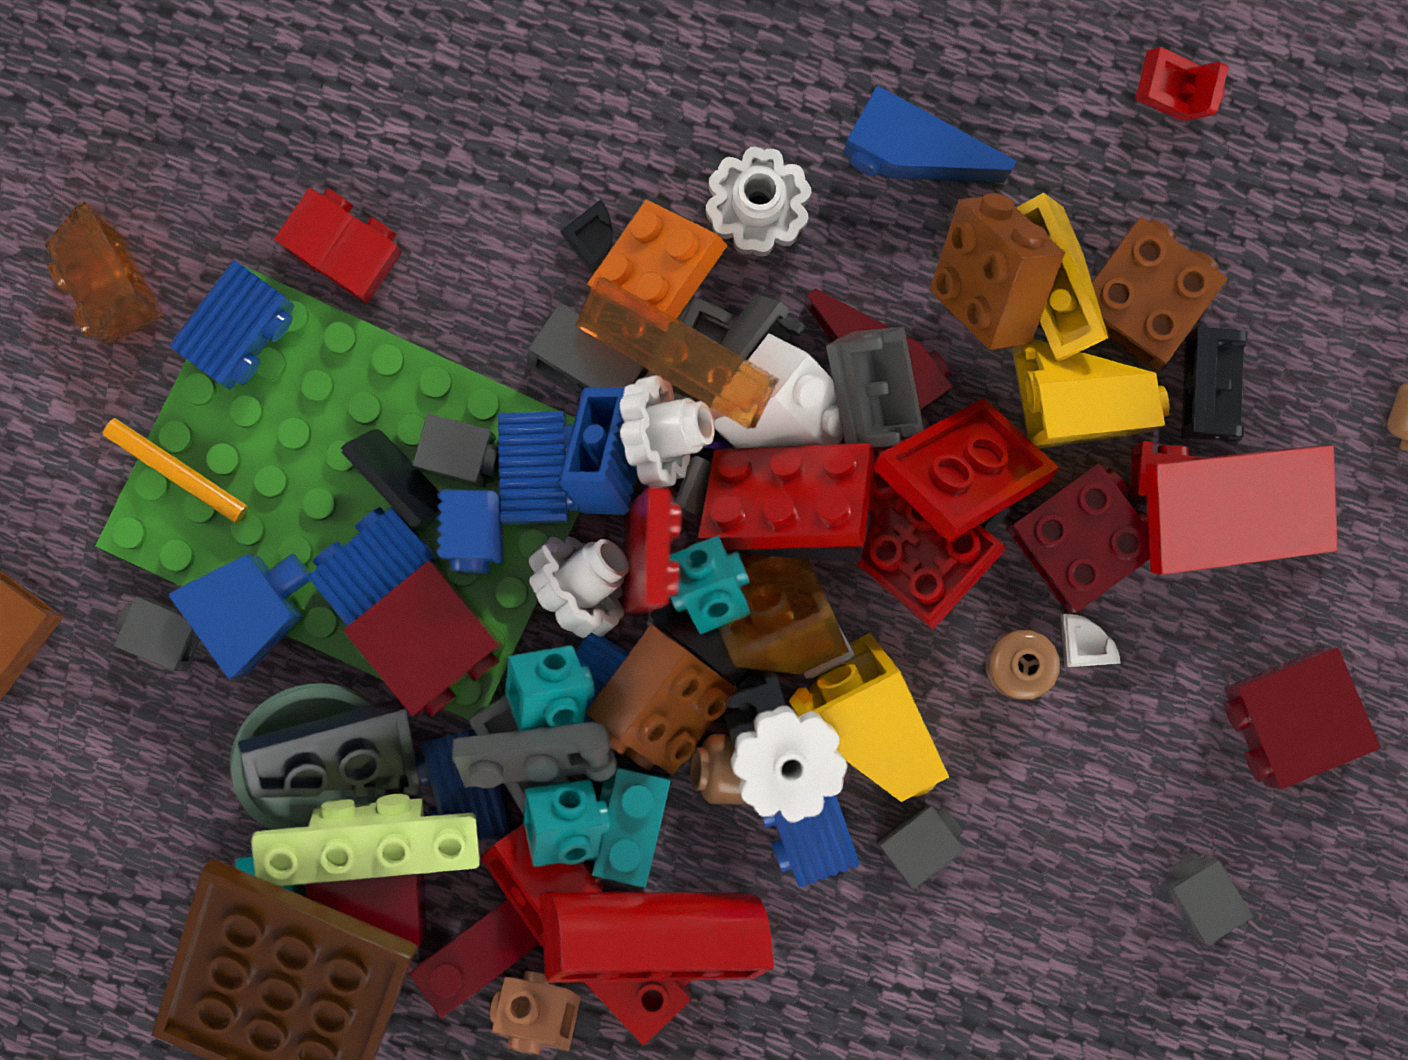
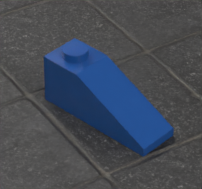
[843,85,1017,183]

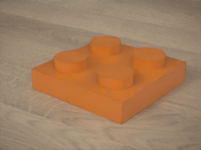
[587,199,728,332]

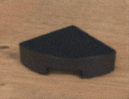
[560,199,613,274]

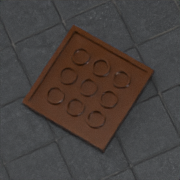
[151,858,418,1060]

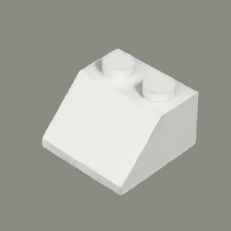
[710,333,844,449]

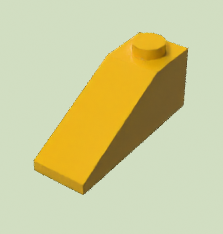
[1016,193,1108,362]

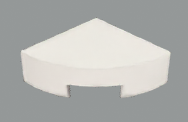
[1060,614,1121,667]

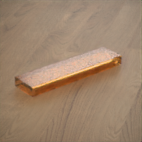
[575,277,779,429]

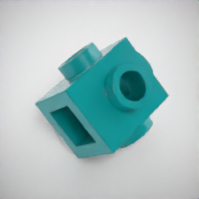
[669,536,751,634]
[505,646,594,731]
[523,780,609,867]

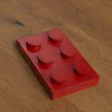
[873,398,1059,542]
[698,443,875,550]

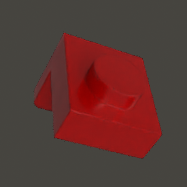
[1135,47,1228,121]

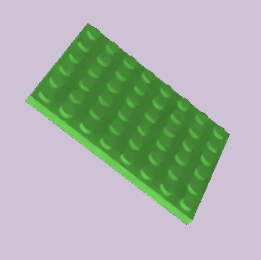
[95,264,581,720]

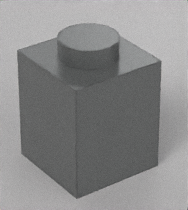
[413,413,499,487]
[114,596,200,671]
[875,803,965,890]
[1160,854,1253,946]

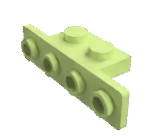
[251,794,480,886]

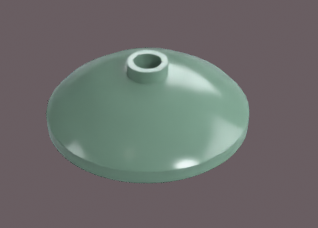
[230,683,387,830]

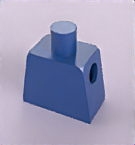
[168,553,310,679]

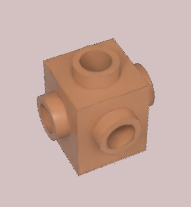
[490,971,581,1055]

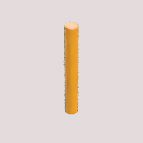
[103,418,249,524]

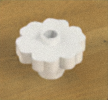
[706,147,811,257]
[620,375,714,488]
[528,536,629,638]
[731,706,847,822]

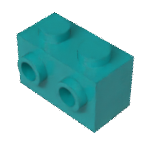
[586,765,671,888]

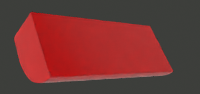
[541,892,774,983]

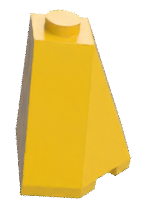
[1012,339,1170,449]
[789,633,949,802]

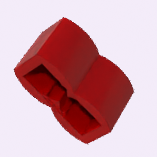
[273,187,402,304]

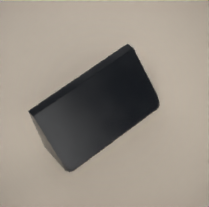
[341,429,442,531]

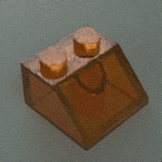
[45,202,165,346]
[718,555,849,674]

